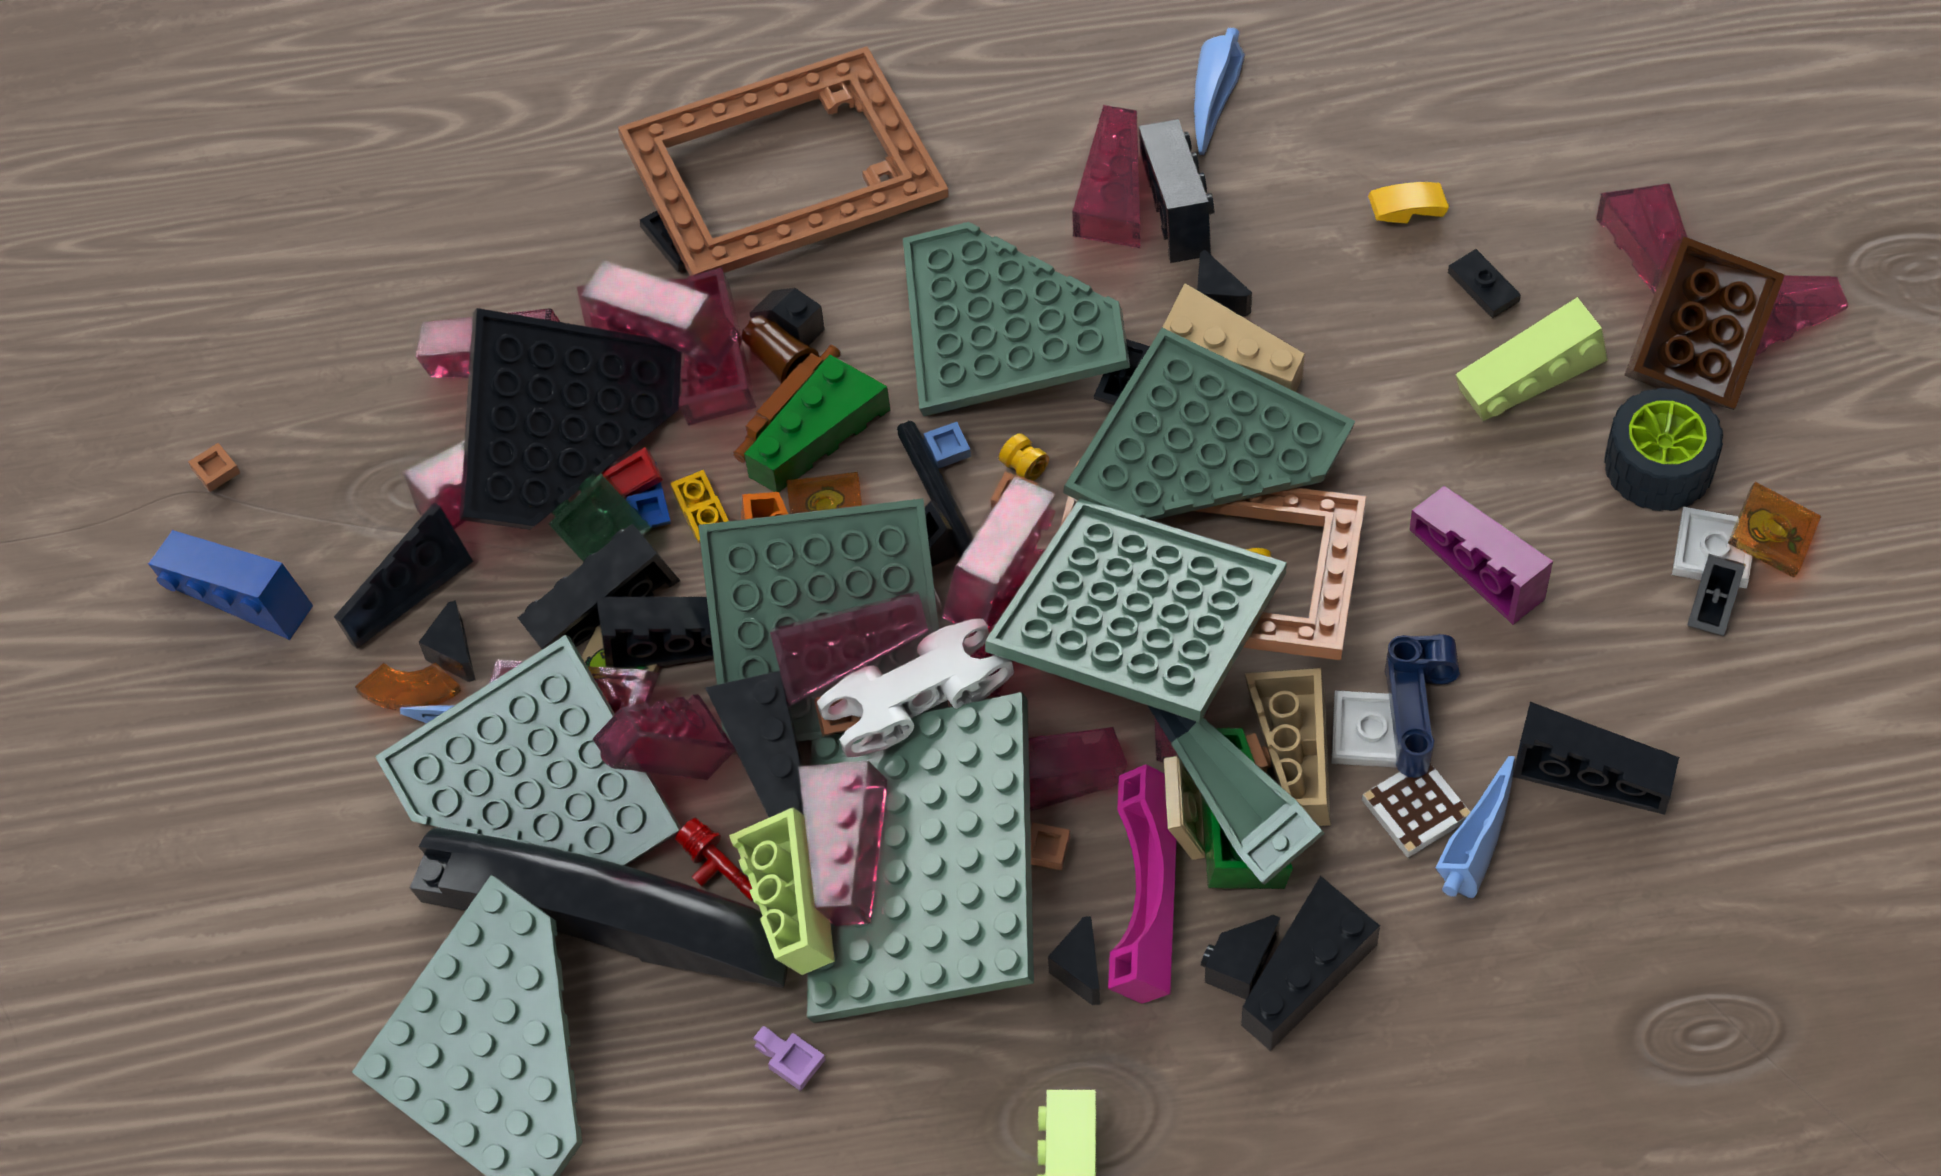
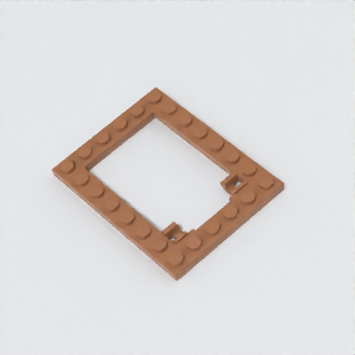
[618,46,948,283]
[1060,461,1366,660]

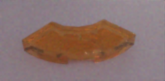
[355,662,461,710]

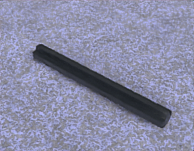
[897,420,983,568]

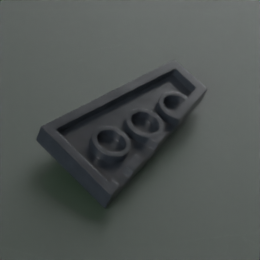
[334,502,473,648]

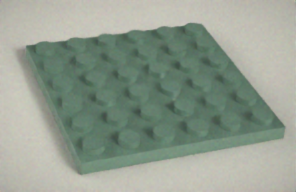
[698,498,948,750]
[985,498,1287,722]

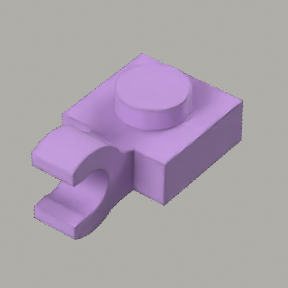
[753,1026,825,1091]

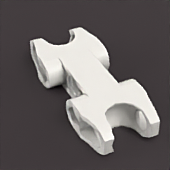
[817,618,1014,757]

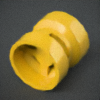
[999,433,1049,481]

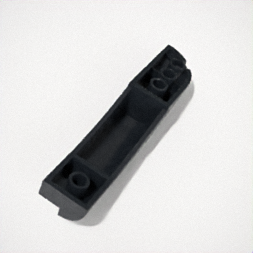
[410,827,788,988]

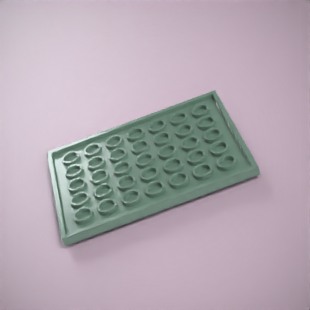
[807,692,1034,1023]

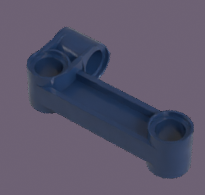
[1384,634,1460,778]

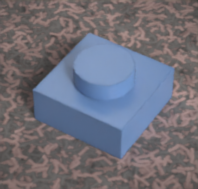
[924,422,971,469]

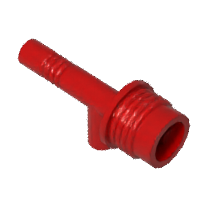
[675,817,753,902]

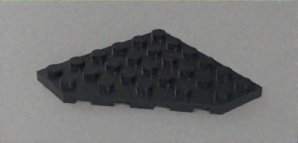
[459,308,682,530]

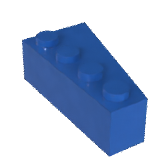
[148,530,313,640]

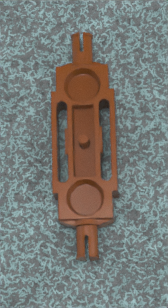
[733,345,841,463]

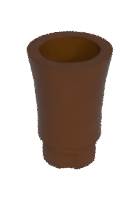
[741,315,819,384]

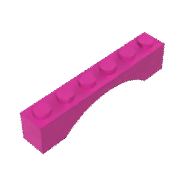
[1108,764,1177,1004]

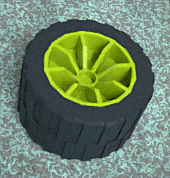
[1604,388,1723,511]

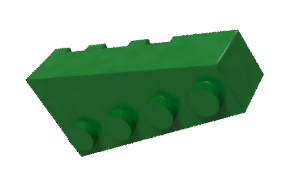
[744,354,890,492]
[1201,728,1293,889]

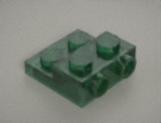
[549,474,653,561]

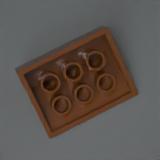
[1624,236,1785,410]

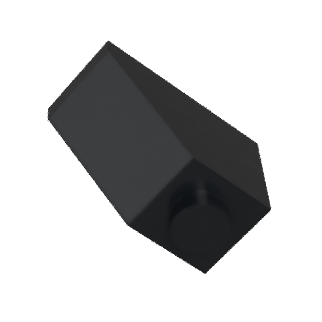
[749,288,825,346]
[1201,915,1280,999]

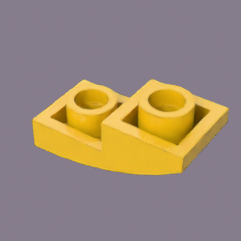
[1368,182,1449,224]
[670,470,729,543]

